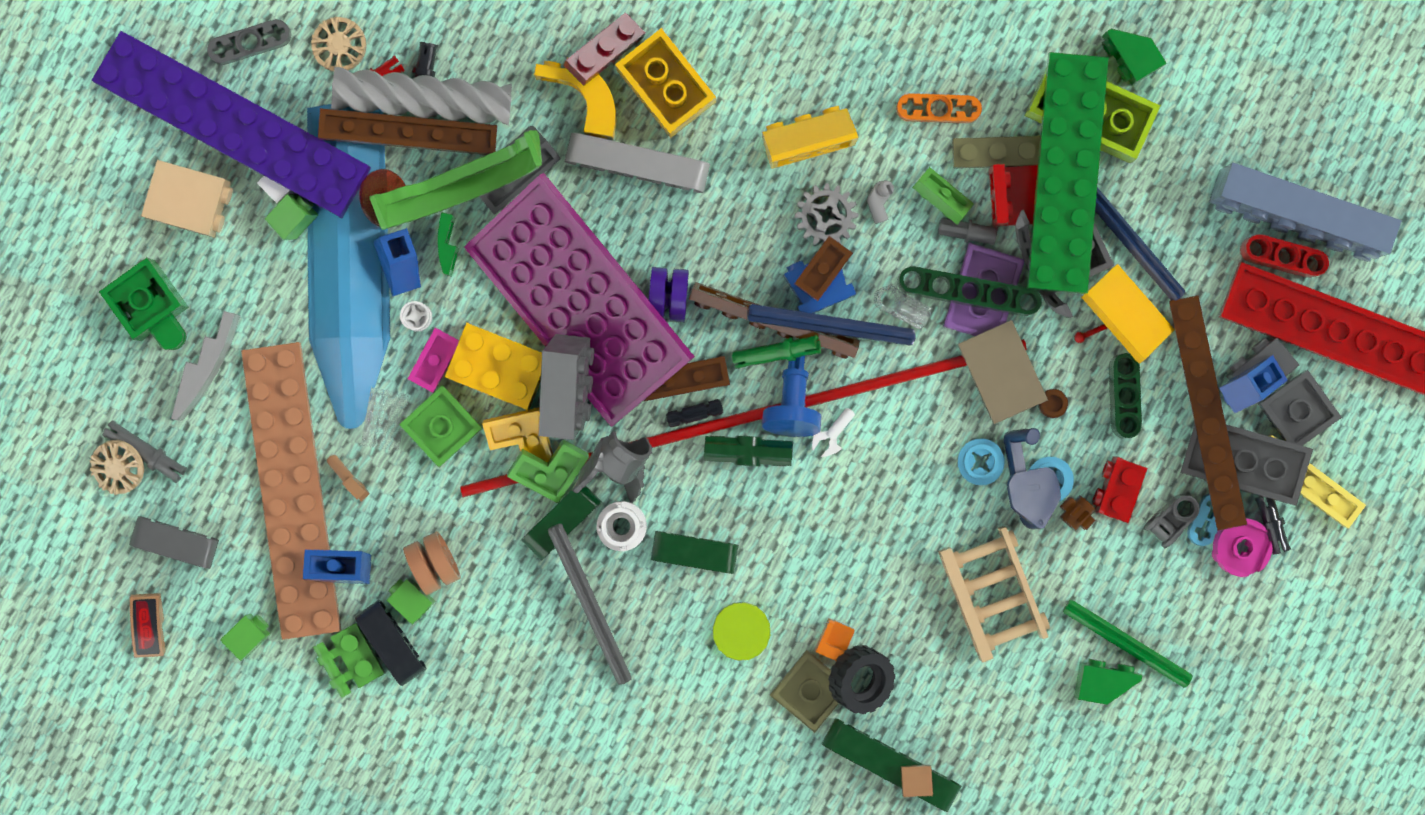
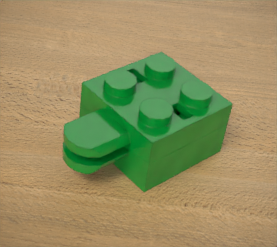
[99,257,189,350]

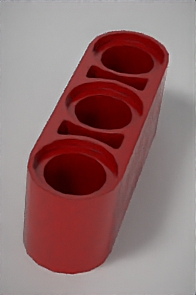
[1240,234,1329,278]

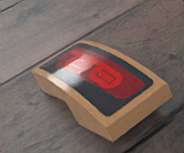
[130,593,165,658]

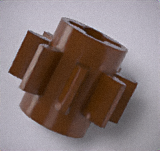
[1060,495,1096,532]

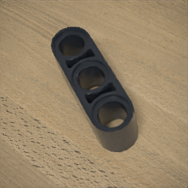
[355,600,427,686]

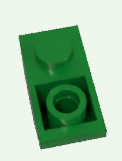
[1102,28,1167,86]
[1074,659,1142,705]

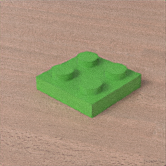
[399,385,483,468]

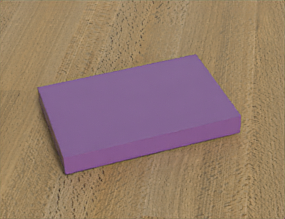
[943,243,1024,336]

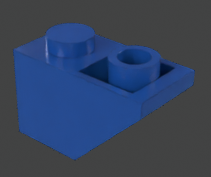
[373,228,421,297]

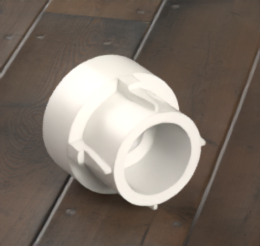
[596,501,647,552]

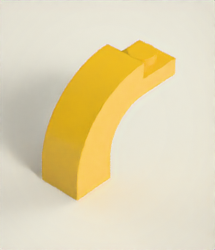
[534,57,617,140]

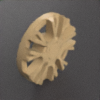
[311,17,367,72]
[90,440,144,495]

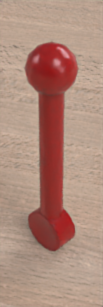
[1074,324,1108,343]

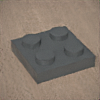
[1258,370,1342,446]

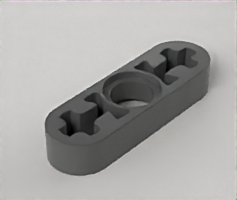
[207,19,292,65]

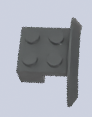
[1015,210,1114,318]

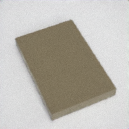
[957,320,1048,424]

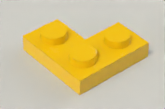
[482,407,553,462]

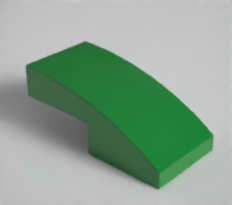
[437,212,459,277]

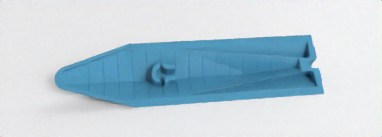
[307,104,390,429]

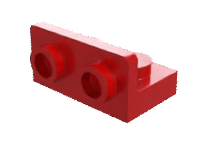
[1092,456,1148,523]

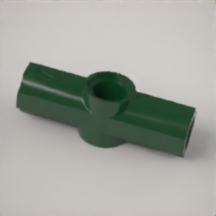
[704,436,793,466]

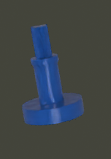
[762,356,822,437]

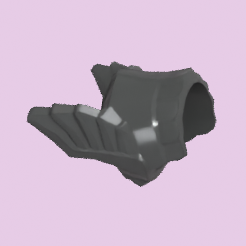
[572,432,652,503]

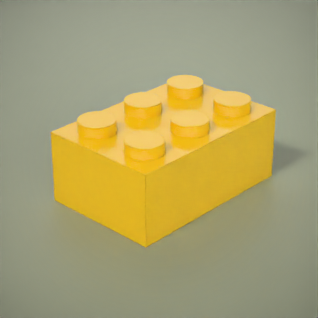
[615,28,716,138]
[445,322,542,410]

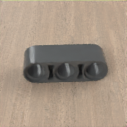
[129,516,219,569]

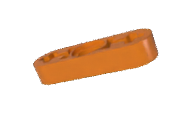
[896,93,982,123]

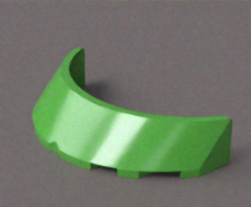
[370,130,542,230]

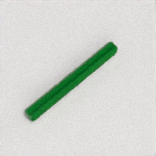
[1063,600,1193,688]

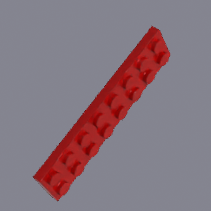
[1218,262,1425,396]

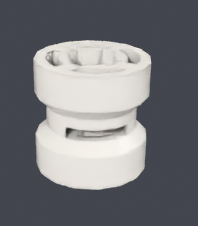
[400,301,432,332]

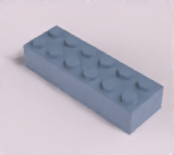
[1209,162,1402,262]

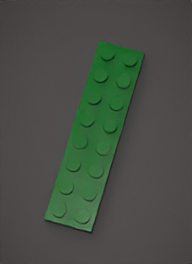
[1027,52,1109,294]

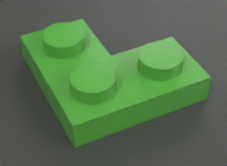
[507,440,589,503]

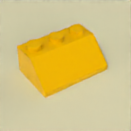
[762,106,858,169]

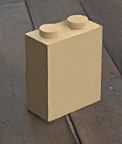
[141,160,233,238]

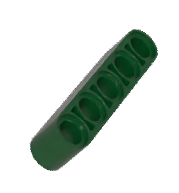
[897,266,1042,316]
[822,718,962,812]

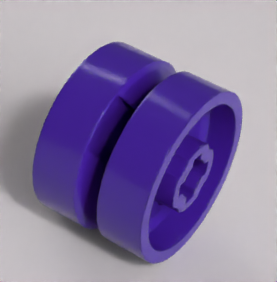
[649,267,689,323]

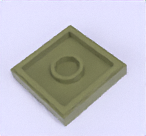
[769,650,852,733]

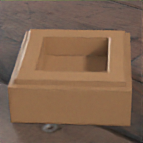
[901,765,933,797]

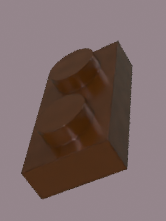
[794,236,853,301]

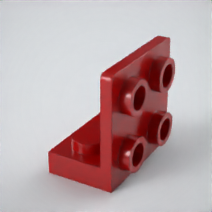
[989,164,1038,227]

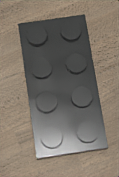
[1180,424,1313,506]

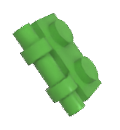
[313,623,385,698]

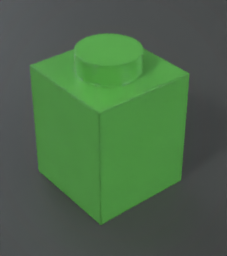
[265,194,318,240]
[386,578,436,625]
[220,613,271,661]

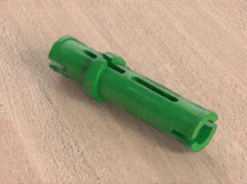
[732,335,821,369]

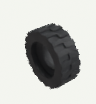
[828,645,895,714]

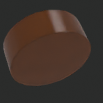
[1038,389,1068,418]

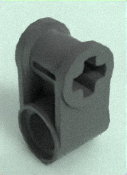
[1143,494,1200,549]

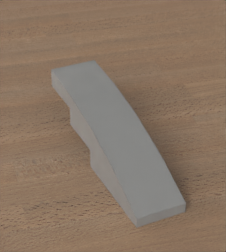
[171,311,241,421]

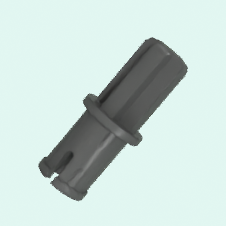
[938,218,998,245]

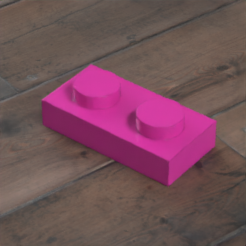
[407,328,459,393]

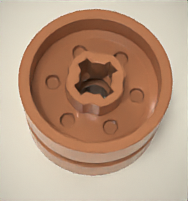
[403,531,461,595]

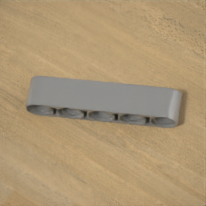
[564,133,710,193]

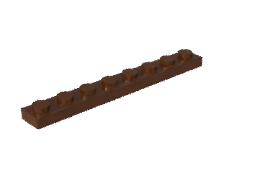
[1169,295,1247,531]

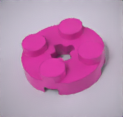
[1211,518,1273,577]

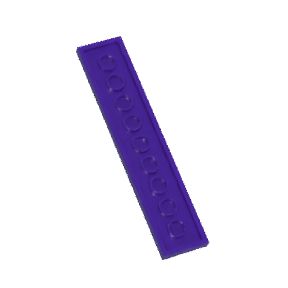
[91,31,371,219]

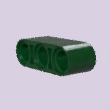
[1109,353,1142,438]
[521,486,602,561]
[650,531,739,574]

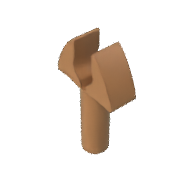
[327,455,370,502]

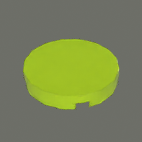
[713,602,771,661]

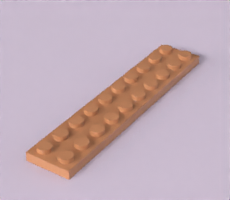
[241,342,341,640]

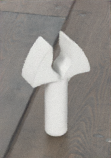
[812,408,855,457]

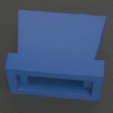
[783,255,856,313]

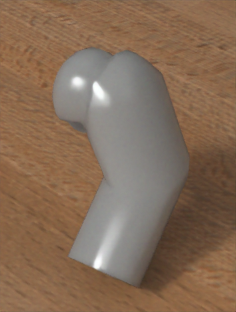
[867,180,894,224]

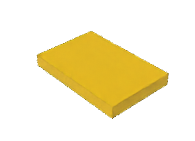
[1081,264,1175,364]

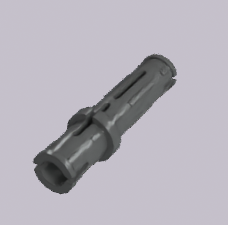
[102,420,187,483]

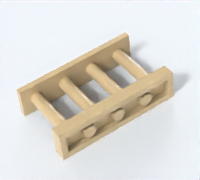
[938,526,1050,662]

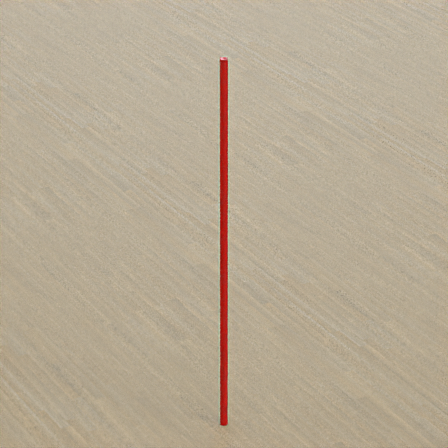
[460,339,1027,498]

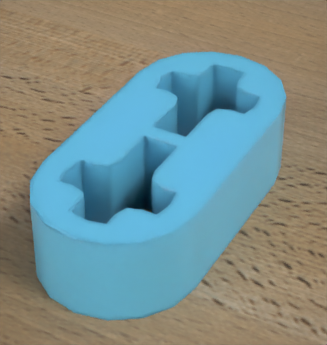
[1187,493,1217,546]

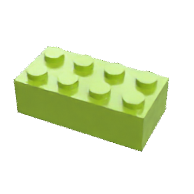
[1024,67,1161,164]

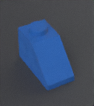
[1219,355,1288,414]
[303,550,372,584]

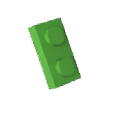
[912,167,974,225]

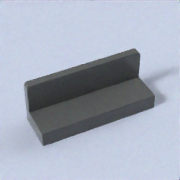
[480,126,561,215]

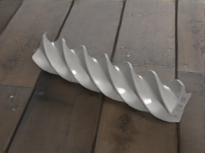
[331,67,512,126]

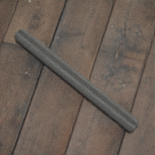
[548,524,632,685]

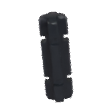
[666,399,723,427]

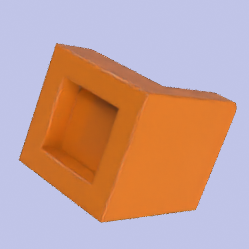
[815,618,855,661]

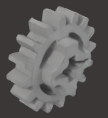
[795,183,859,246]

